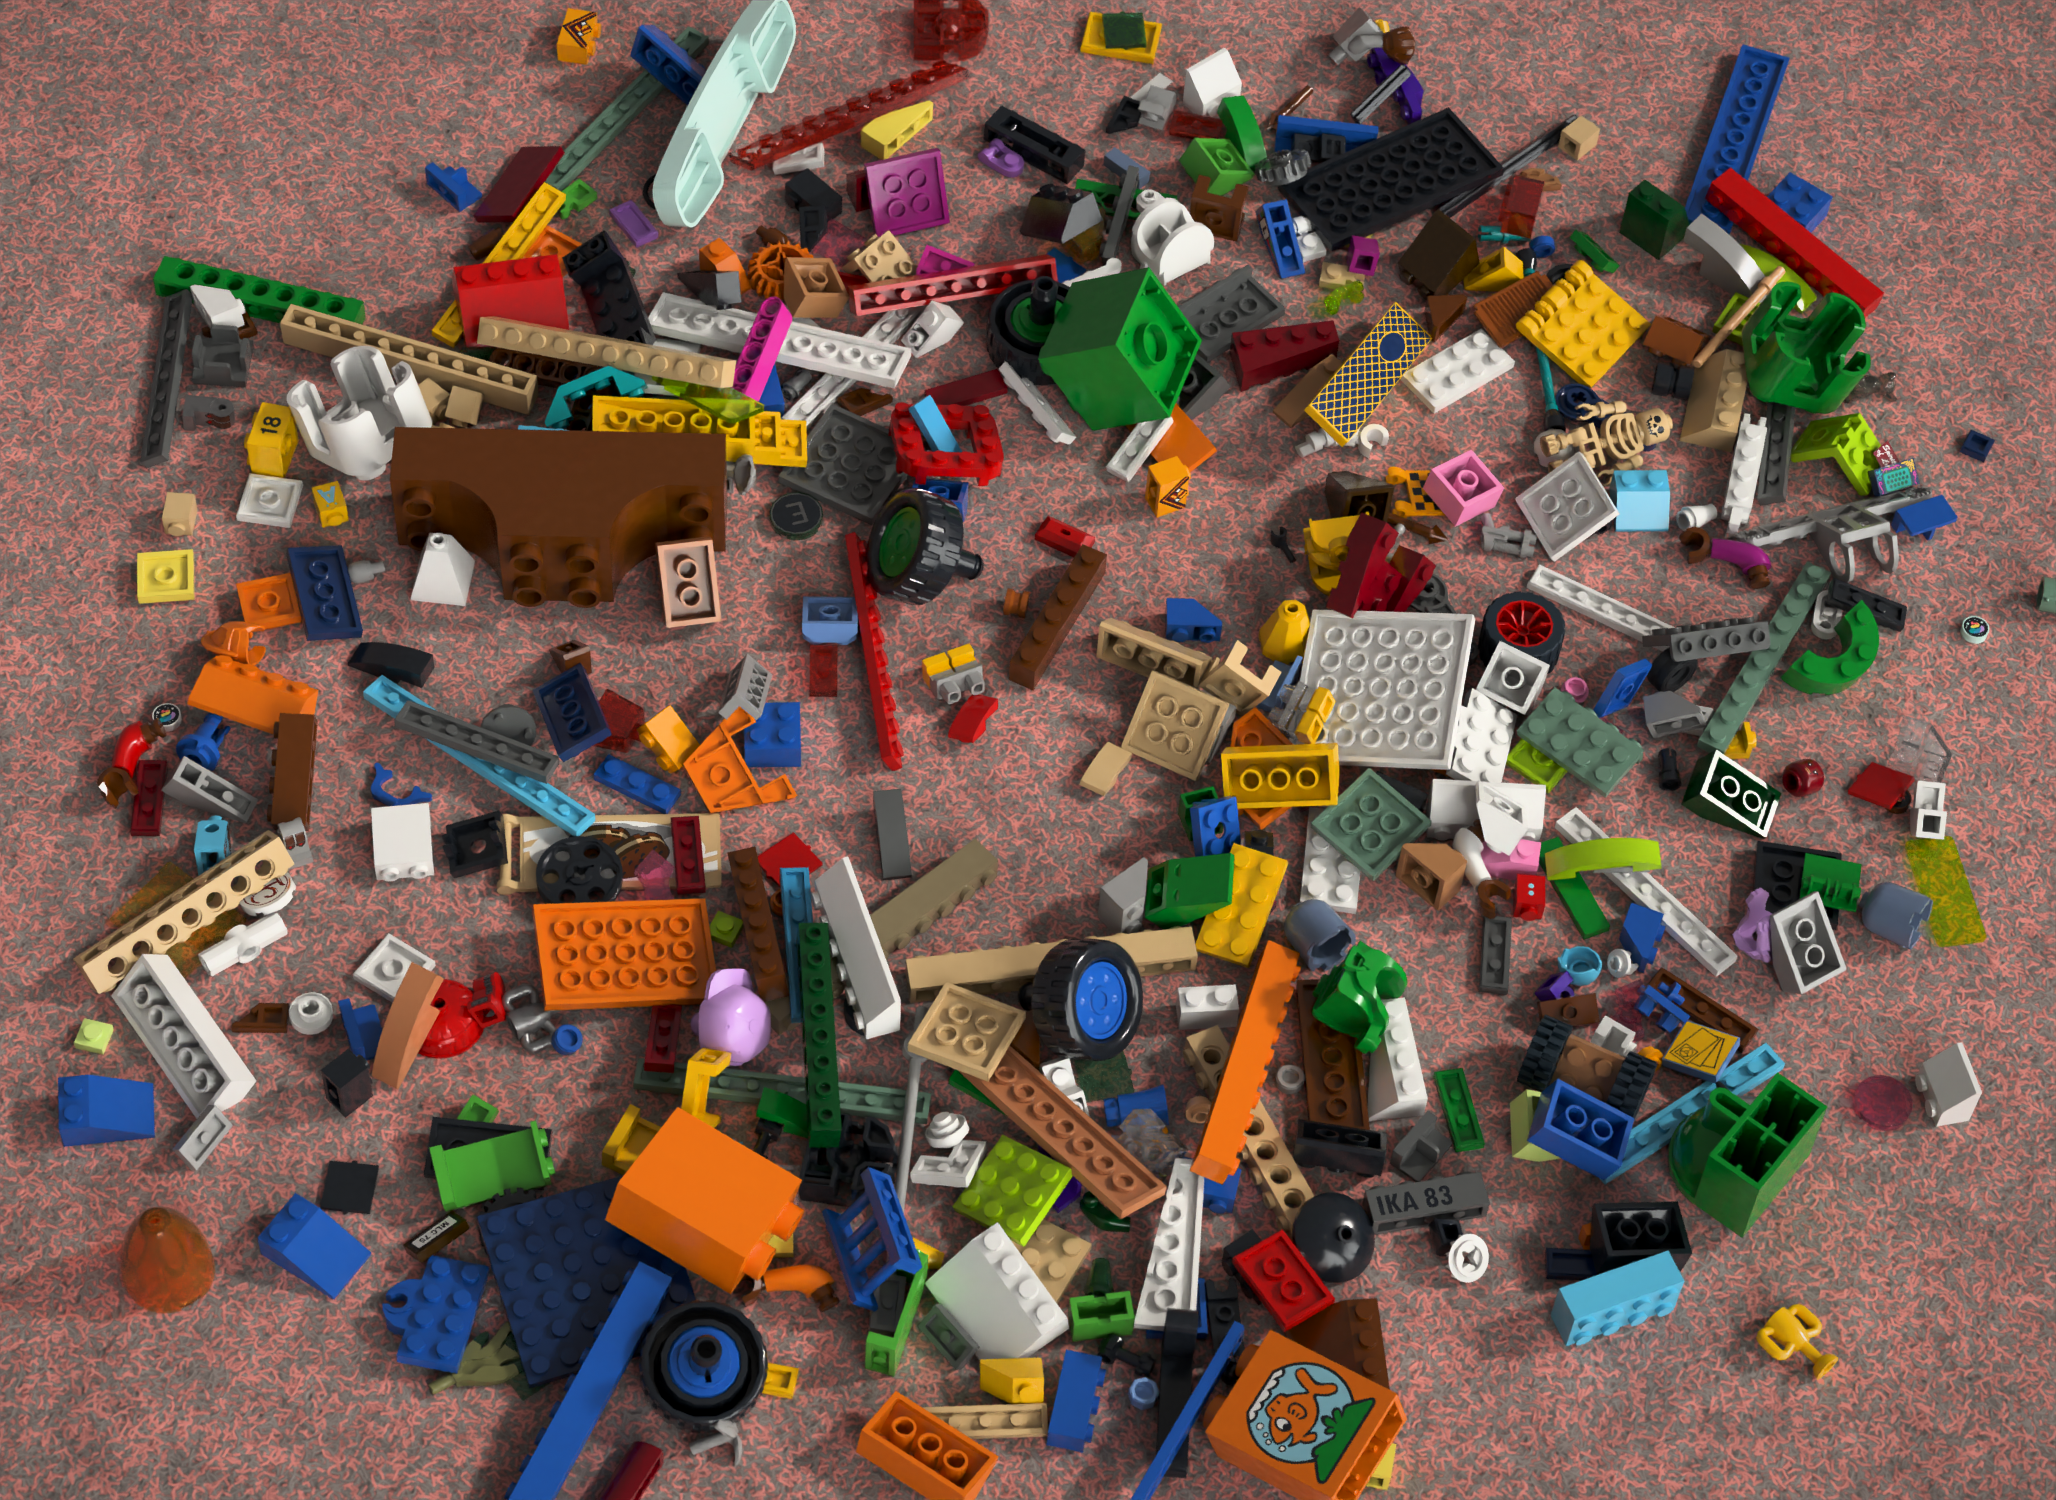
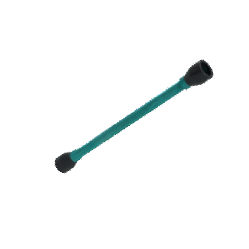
[1516,248,1566,432]

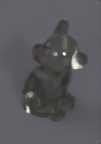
[1843,372,1897,404]

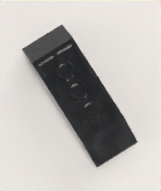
[562,230,656,368]

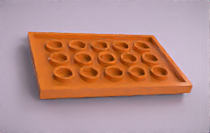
[532,898,716,1011]

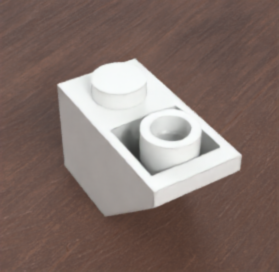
[901,301,964,358]

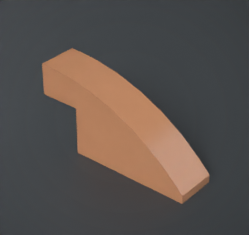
[372,962,444,1089]

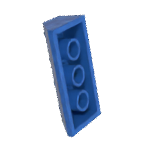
[630,25,707,106]

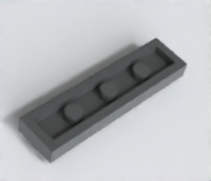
[1099,165,1139,266]

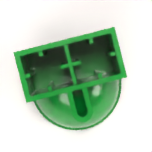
[1667,1072,1827,1238]

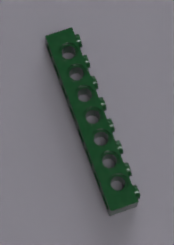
[796,923,842,1148]

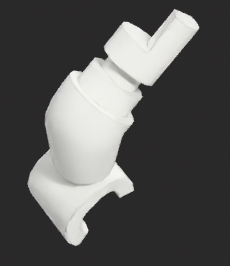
[1295,424,1389,458]

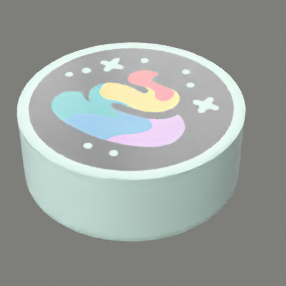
[1960,616,1989,644]

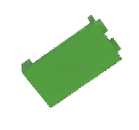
[429,1120,555,1212]
[865,1249,928,1377]

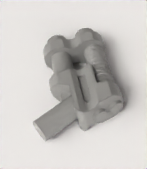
[1480,513,1537,559]

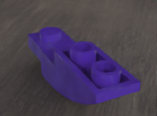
[1367,48,1424,125]

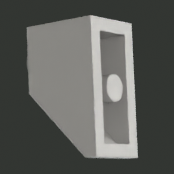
[1643,691,1707,738]

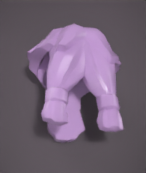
[1732,888,1773,963]

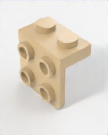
[842,230,917,283]

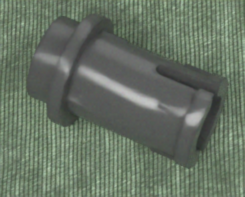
[781,368,812,401]

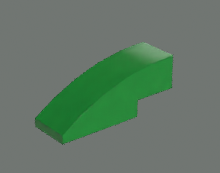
[1216,95,1267,171]

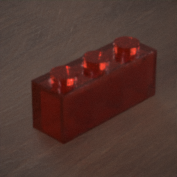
[1498,175,1545,239]

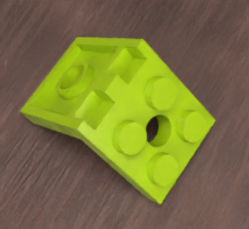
[1790,413,1881,496]

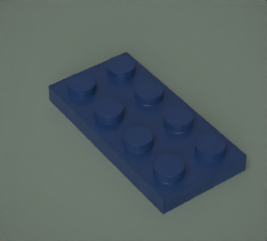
[286,545,363,641]
[532,662,612,762]

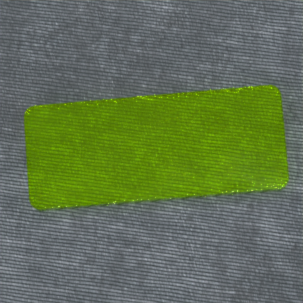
[652,376,764,423]
[1905,836,1987,947]

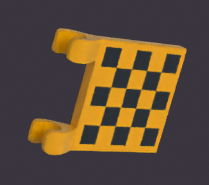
[1385,467,1446,518]

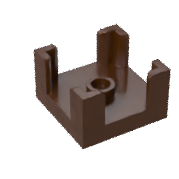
[1190,175,1249,242]

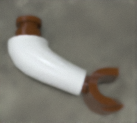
[1452,819,1511,919]

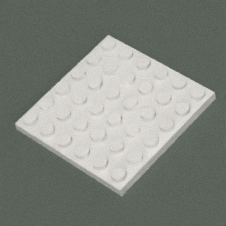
[1289,609,1475,770]

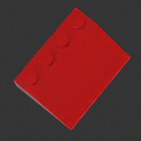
[452,254,570,352]

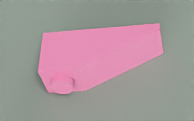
[1452,839,1541,881]

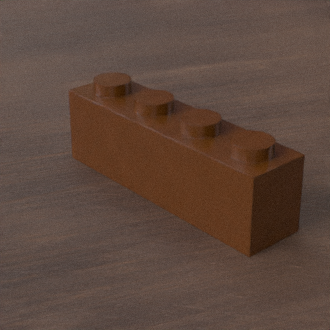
[267,713,318,832]

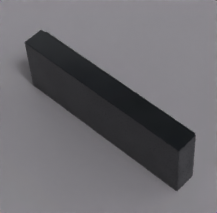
[1826,578,1907,632]

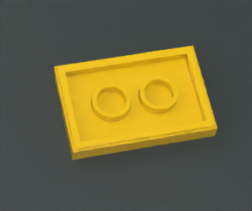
[1080,11,1162,64]

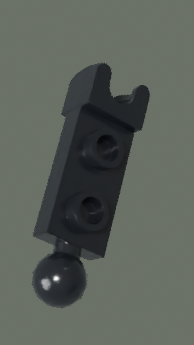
[1205,1278,1245,1386]

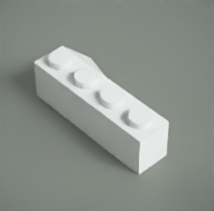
[1367,997,1428,1121]

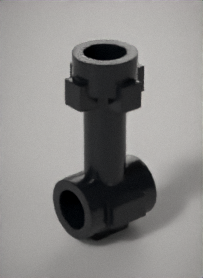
[752,1118,783,1159]
[1097,1334,1156,1377]

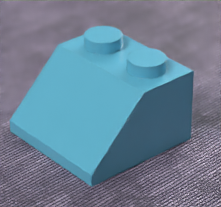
[1609,470,1670,532]

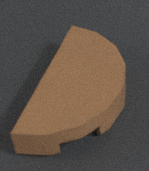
[1511,168,1562,194]

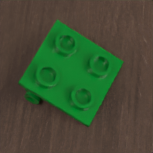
[1799,853,1862,912]

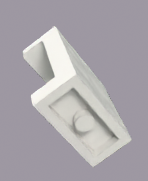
[371,803,434,881]

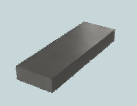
[1478,916,1512,995]

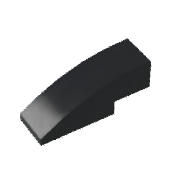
[348,642,435,688]

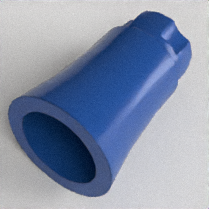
[1103,1084,1169,1127]

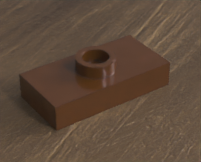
[1537,993,1600,1026]

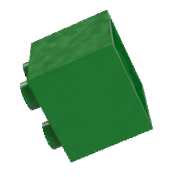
[1038,267,1202,431]

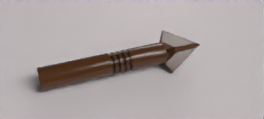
[1267,86,1313,130]
[1387,512,1449,544]

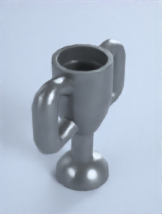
[502,984,582,1053]

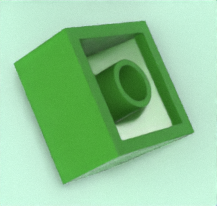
[1179,138,1255,196]

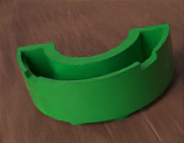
[1781,600,1879,695]

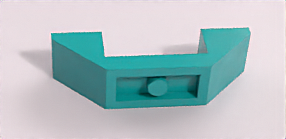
[545,366,648,429]

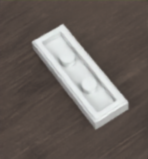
[1106,416,1174,483]

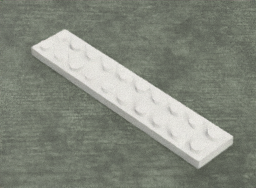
[648,292,911,389]

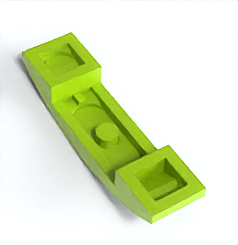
[1739,244,1817,314]
[1545,838,1662,881]

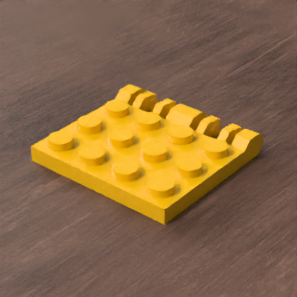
[1516,260,1651,389]

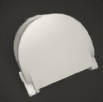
[1131,189,1214,286]

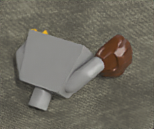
[1328,7,1415,65]

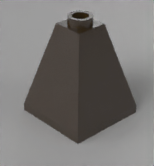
[1324,471,1395,522]

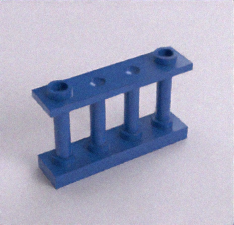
[822,1167,922,1312]

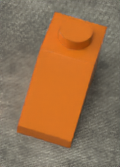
[699,237,752,295]

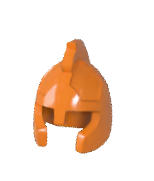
[201,621,266,665]

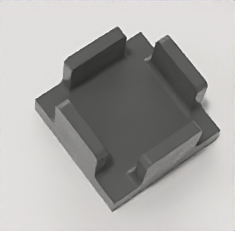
[192,325,254,387]

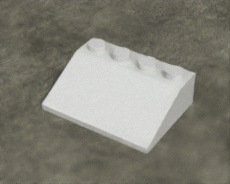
[925,1222,1069,1361]

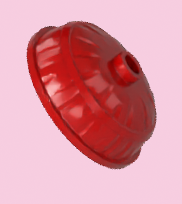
[418,979,484,1059]

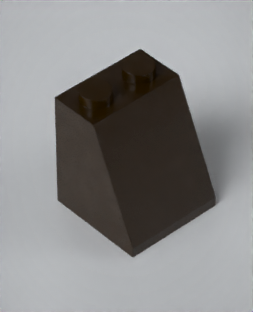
[1398,209,1480,300]

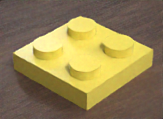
[137,549,195,604]

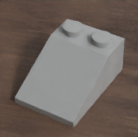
[1770,891,1847,994]

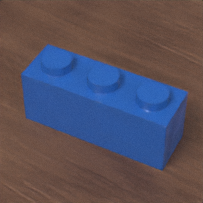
[1046,1349,1106,1452]

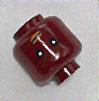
[1782,759,1824,797]

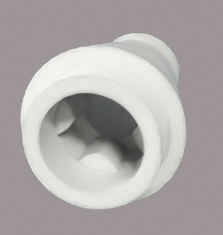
[1676,504,1717,531]

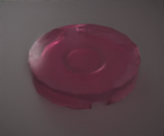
[1853,1075,1913,1131]

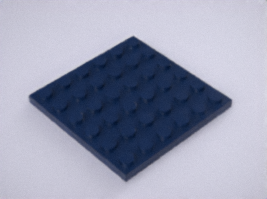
[477,1175,696,1389]

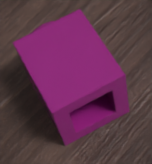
[1346,235,1380,276]

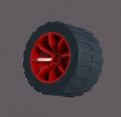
[1478,591,1565,674]

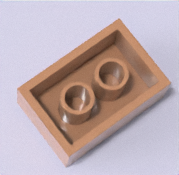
[655,536,722,628]

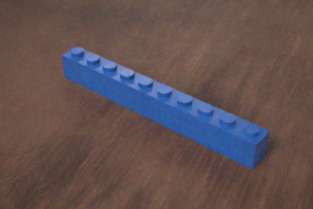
[504,1261,672,1500]

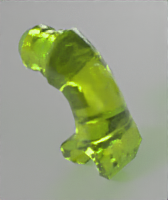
[1324,281,1364,315]

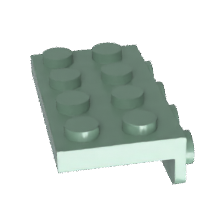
[1517,687,1644,798]

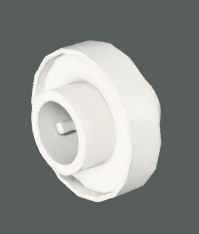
[289,992,333,1035]
[925,1112,969,1148]

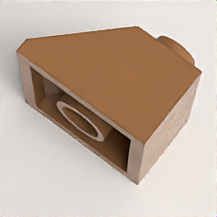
[784,257,850,318]
[1395,843,1467,911]

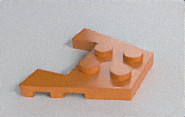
[682,706,797,813]

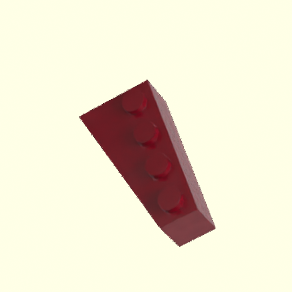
[1229,320,1340,392]

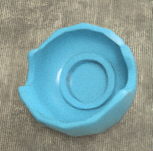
[1557,946,1602,986]

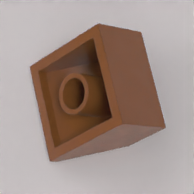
[1643,315,1711,366]

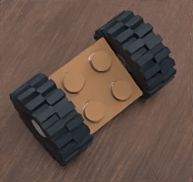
[1517,1015,1658,1120]

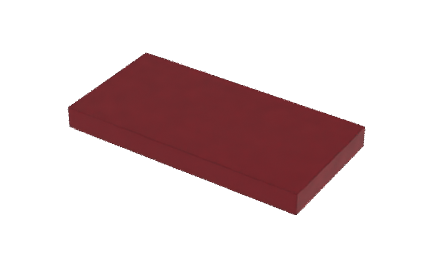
[473,146,565,223]

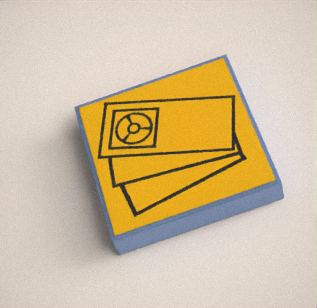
[1662,1020,1740,1084]

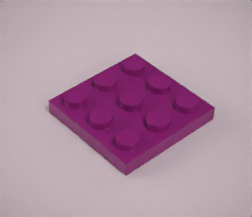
[864,148,950,237]

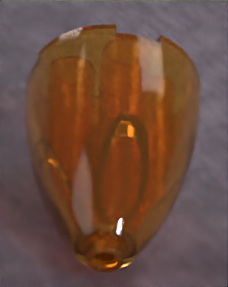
[120,1206,215,1313]

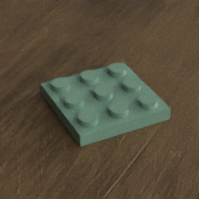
[1311,768,1432,881]

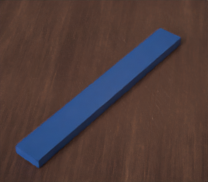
[1130,1321,1245,1500]

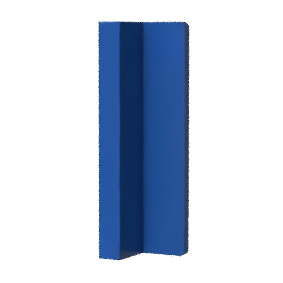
[1274,115,1379,153]

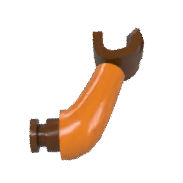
[739,1264,840,1312]

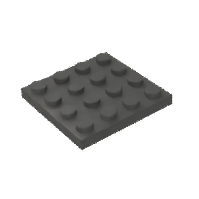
[778,404,924,525]

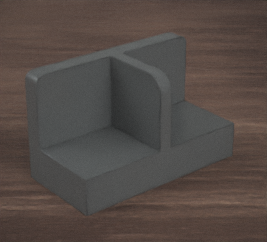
[1390,1111,1452,1182]

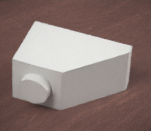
[190,285,245,329]

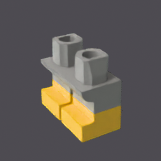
[922,643,985,705]

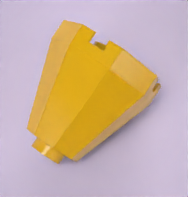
[1258,600,1311,665]

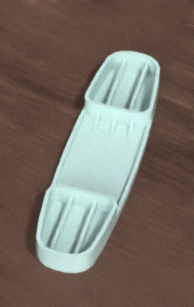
[653,0,796,227]

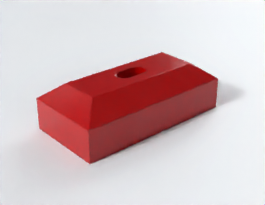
[1035,516,1095,558]

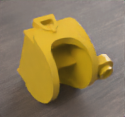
[1303,511,1369,596]

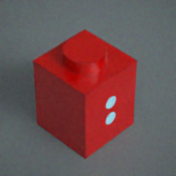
[1513,874,1545,921]

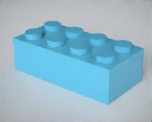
[1550,1251,1684,1346]

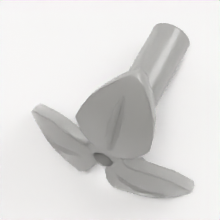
[689,1420,742,1465]

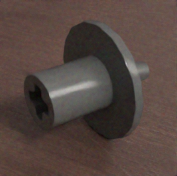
[480,704,536,746]

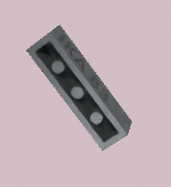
[1362,1172,1490,1235]

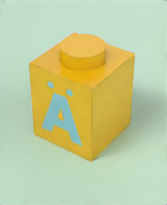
[311,481,349,528]

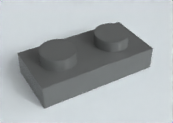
[918,1304,980,1370]

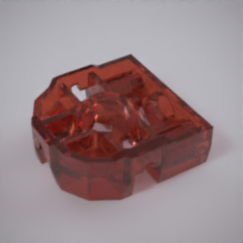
[913,0,989,61]

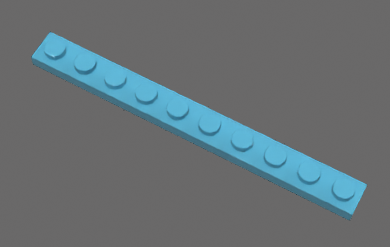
[363,675,595,837]

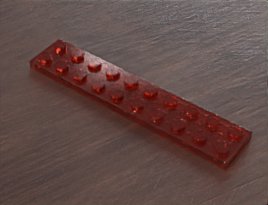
[728,60,970,171]

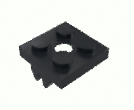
[442,810,508,879]

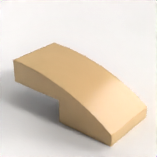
[1079,742,1132,796]

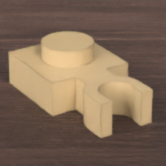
[1319,262,1365,291]

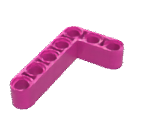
[679,297,792,409]

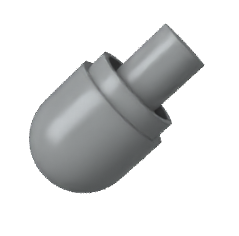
[348,559,386,583]

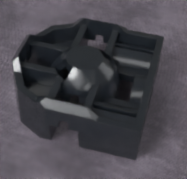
[799,1113,898,1207]

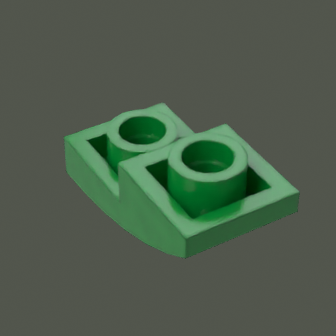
[756,1087,808,1138]

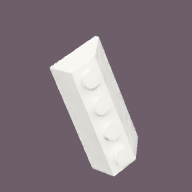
[1426,779,1546,842]

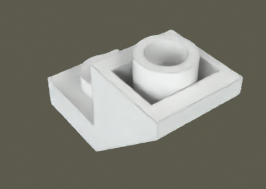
[1039,1057,1090,1117]

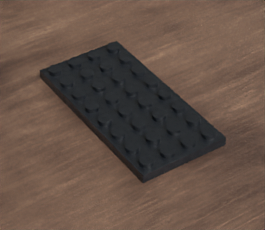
[1278,107,1504,251]

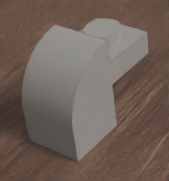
[1138,85,1177,131]

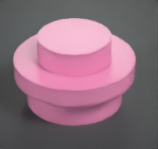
[1561,677,1589,704]

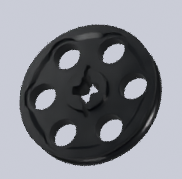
[536,836,623,904]

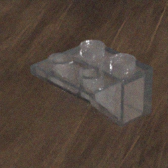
[1887,715,1952,783]

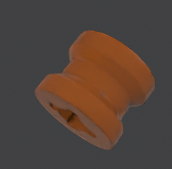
[1003,588,1030,618]

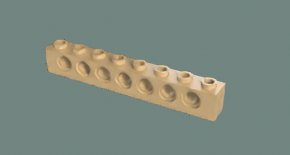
[73,830,295,994]
[1182,1025,1314,1241]

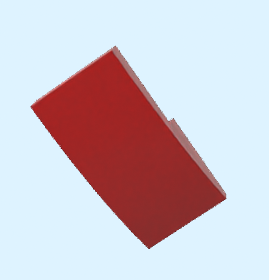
[948,694,998,743]

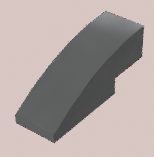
[873,789,912,880]

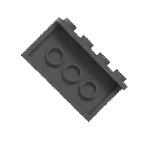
[1177,265,1286,363]
[1642,617,1770,662]

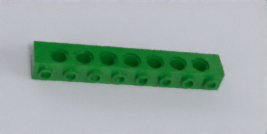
[153,256,366,324]

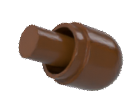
[756,225,788,246]

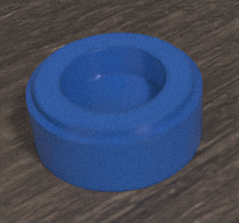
[1529,236,1555,258]
[551,1024,583,1055]

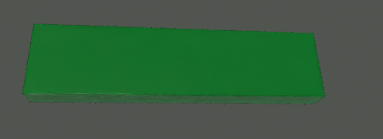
[1539,837,1610,940]

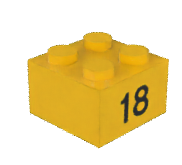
[244,402,299,478]

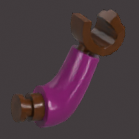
[1679,527,1772,589]

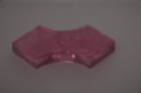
[634,850,675,900]
[1611,979,1645,1043]

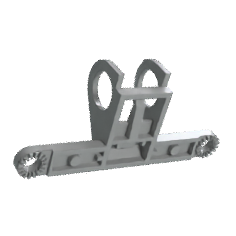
[1736,486,1932,583]

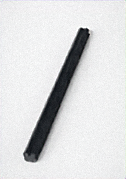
[1436,115,1578,218]

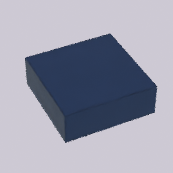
[1960,430,1995,463]

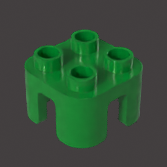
[1742,282,1871,414]

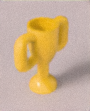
[1756,1304,1838,1380]

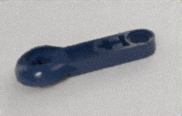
[1555,384,1657,452]

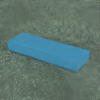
[908,395,962,478]

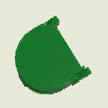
[1312,941,1408,1054]

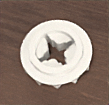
[1446,1234,1489,1283]

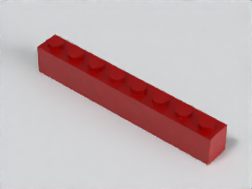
[1705,167,1884,318]
[847,254,1058,316]

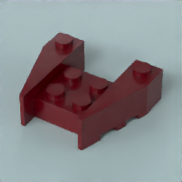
[1326,512,1436,619]

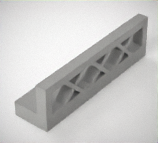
[718,654,773,720]

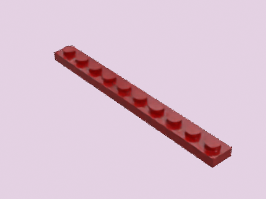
[845,531,904,771]

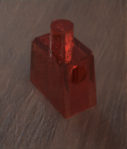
[593,689,645,753]

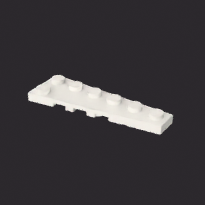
[1134,1158,1204,1331]

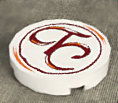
[240,872,296,916]

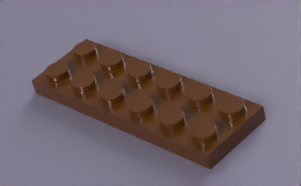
[1296,979,1370,1130]

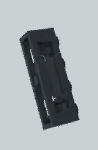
[984,105,1085,184]

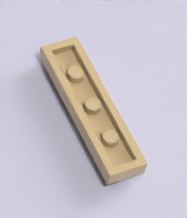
[923,1403,1048,1439]

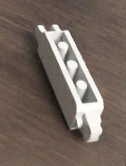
[1720,413,1767,535]

